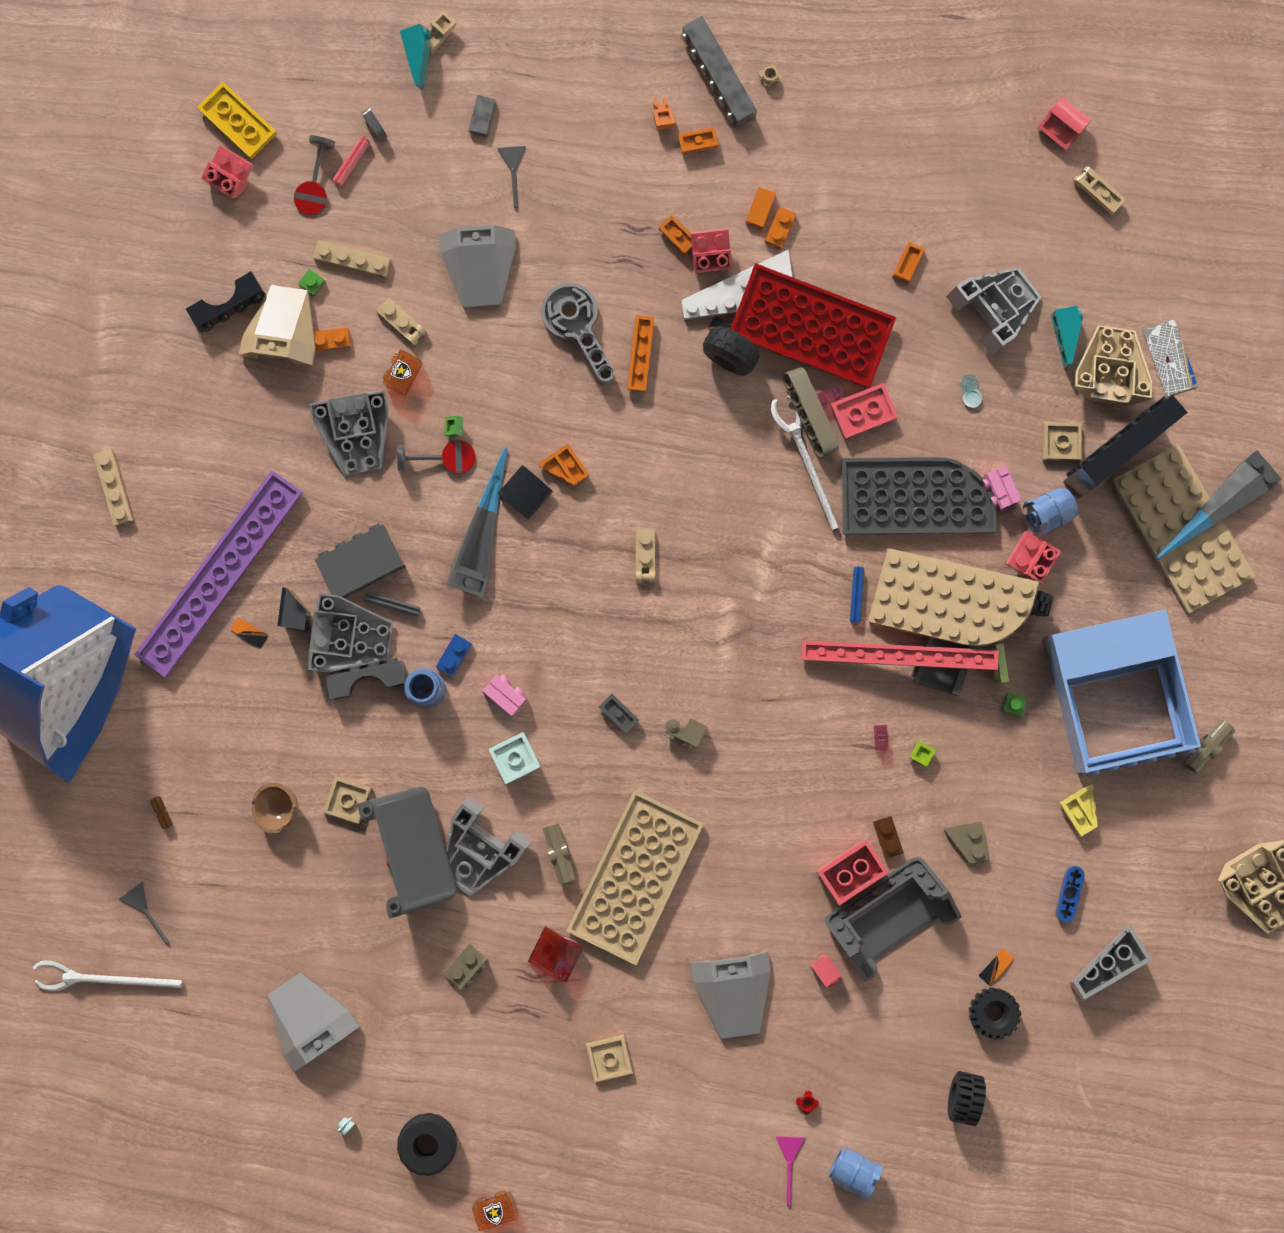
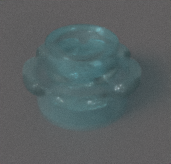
[960,374,979,392]

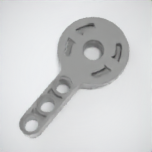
[541,283,615,386]

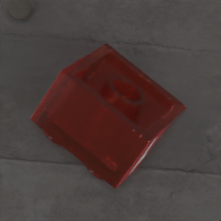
[528,926,584,982]

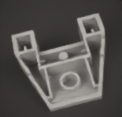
[946,267,1042,356]
[445,797,532,896]

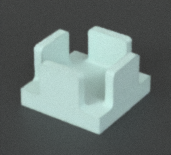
[488,732,541,784]

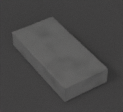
[469,95,496,136]

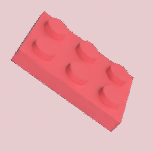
[830,383,898,439]

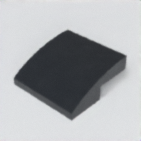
[498,465,553,520]

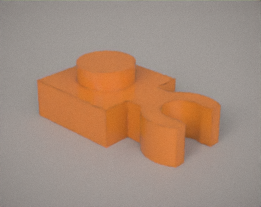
[653,97,675,130]

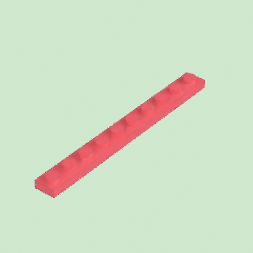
[802,641,999,670]

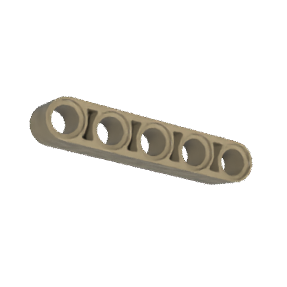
[782,367,839,457]

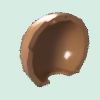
[251,783,299,833]

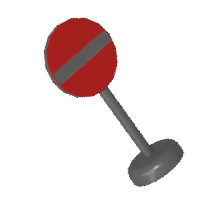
[294,135,335,215]
[397,440,476,474]

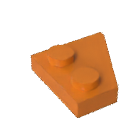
[538,444,590,486]

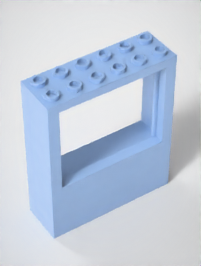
[1043,609,1201,776]

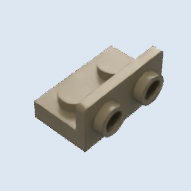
[444,944,487,990]

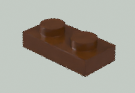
[872,816,904,859]

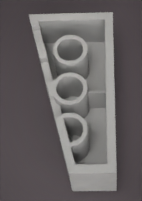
[1070,925,1152,1000]

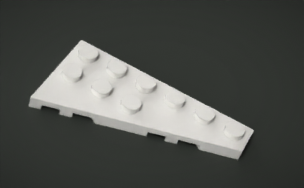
[681,250,792,320]

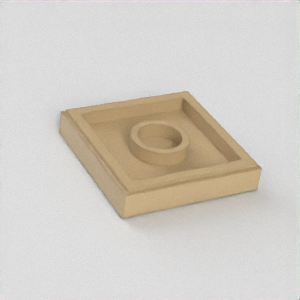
[1042,422,1082,462]
[323,776,372,825]
[586,1034,633,1083]

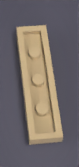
[313,240,391,278]
[93,449,134,527]

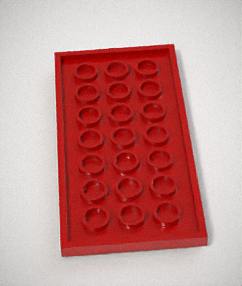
[730,263,896,389]

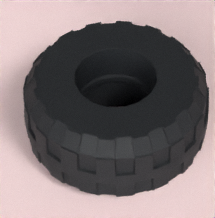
[703,326,760,376]
[397,1113,457,1176]

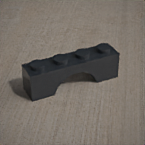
[186,271,266,333]

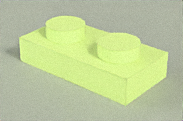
[991,644,1009,684]

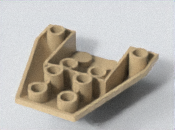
[239,285,316,366]
[1075,325,1152,407]
[1218,840,1284,934]

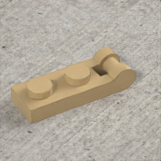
[1073,166,1126,215]
[376,297,428,346]
[636,530,655,583]

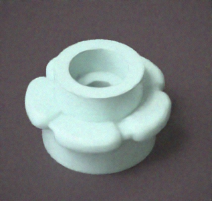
[337,1117,355,1136]

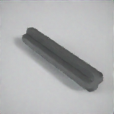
[365,592,421,617]

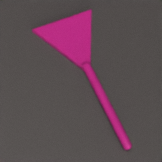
[775,1136,805,1206]

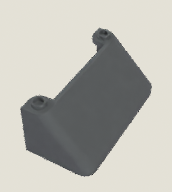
[357,787,457,919]
[826,857,962,982]

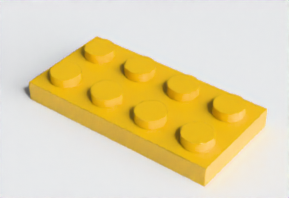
[197,82,277,160]

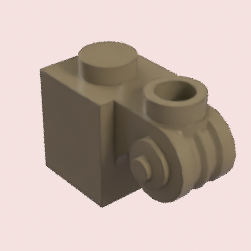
[664,718,707,749]

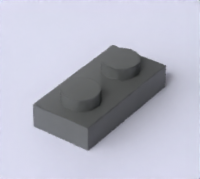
[599,694,639,734]

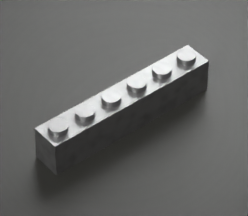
[681,16,757,128]

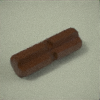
[150,796,172,829]

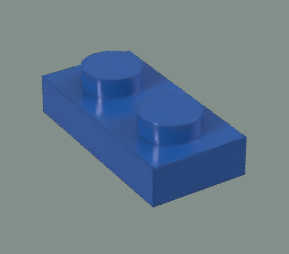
[436,634,472,676]

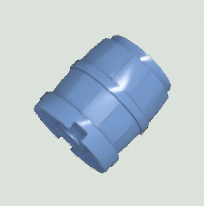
[1023,488,1078,537]
[404,668,446,708]
[828,1148,884,1202]

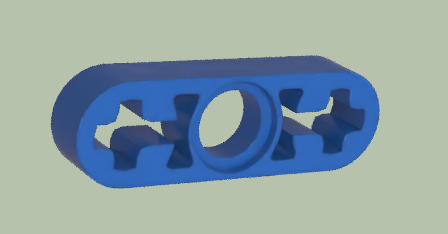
[1055,866,1085,922]

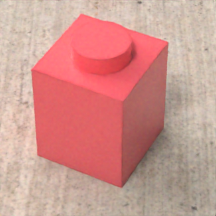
[810,955,842,987]

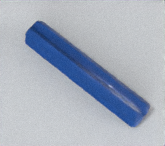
[850,566,864,623]

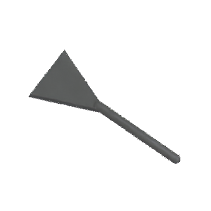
[497,146,525,208]
[119,882,169,944]

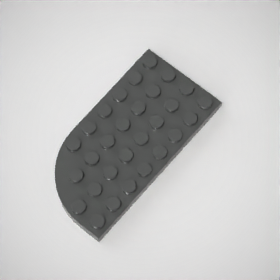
[841,457,997,535]

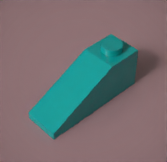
[400,24,431,89]
[1051,305,1083,369]

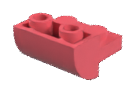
[1037,97,1092,151]
[201,146,254,198]
[690,228,732,273]
[1006,531,1061,584]

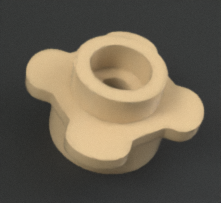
[759,65,781,87]

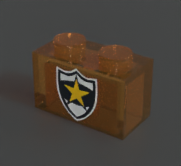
[383,349,423,396]
[472,1190,518,1231]

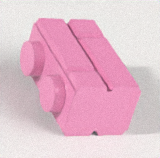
[982,466,1022,511]
[482,674,527,717]

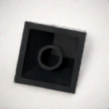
[277,587,313,632]

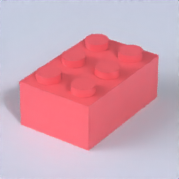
[816,839,888,905]

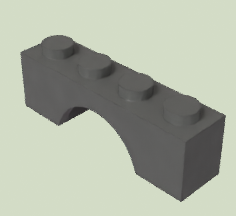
[325,658,407,700]

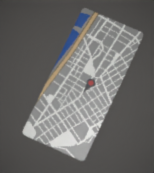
[1143,320,1198,396]

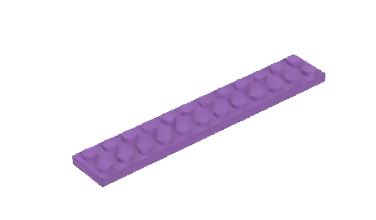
[134,470,303,678]

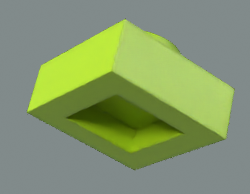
[909,741,936,767]

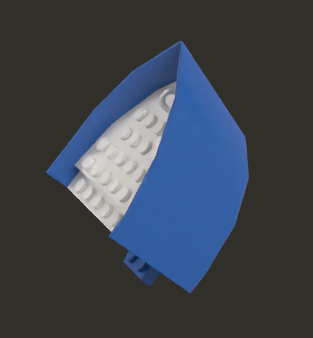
[0,585,136,783]

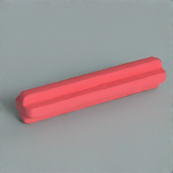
[333,136,370,186]

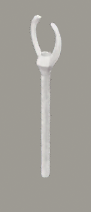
[771,395,839,530]
[33,960,182,992]

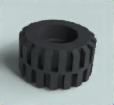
[948,1071,986,1126]

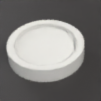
[963,389,982,408]

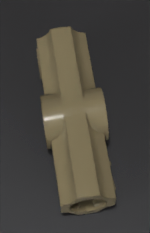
[1183,720,1236,773]
[543,823,576,884]

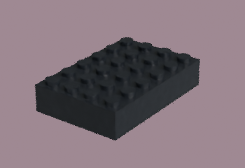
[1063,394,1188,499]

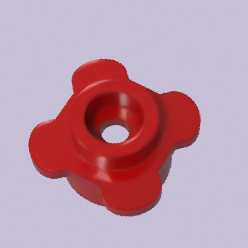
[796,1090,819,1115]

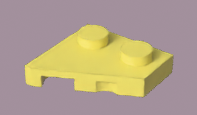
[1059,784,1098,837]

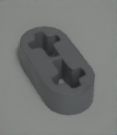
[361,107,388,142]

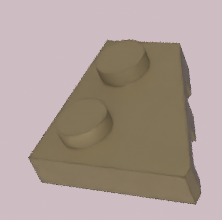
[944,821,989,863]

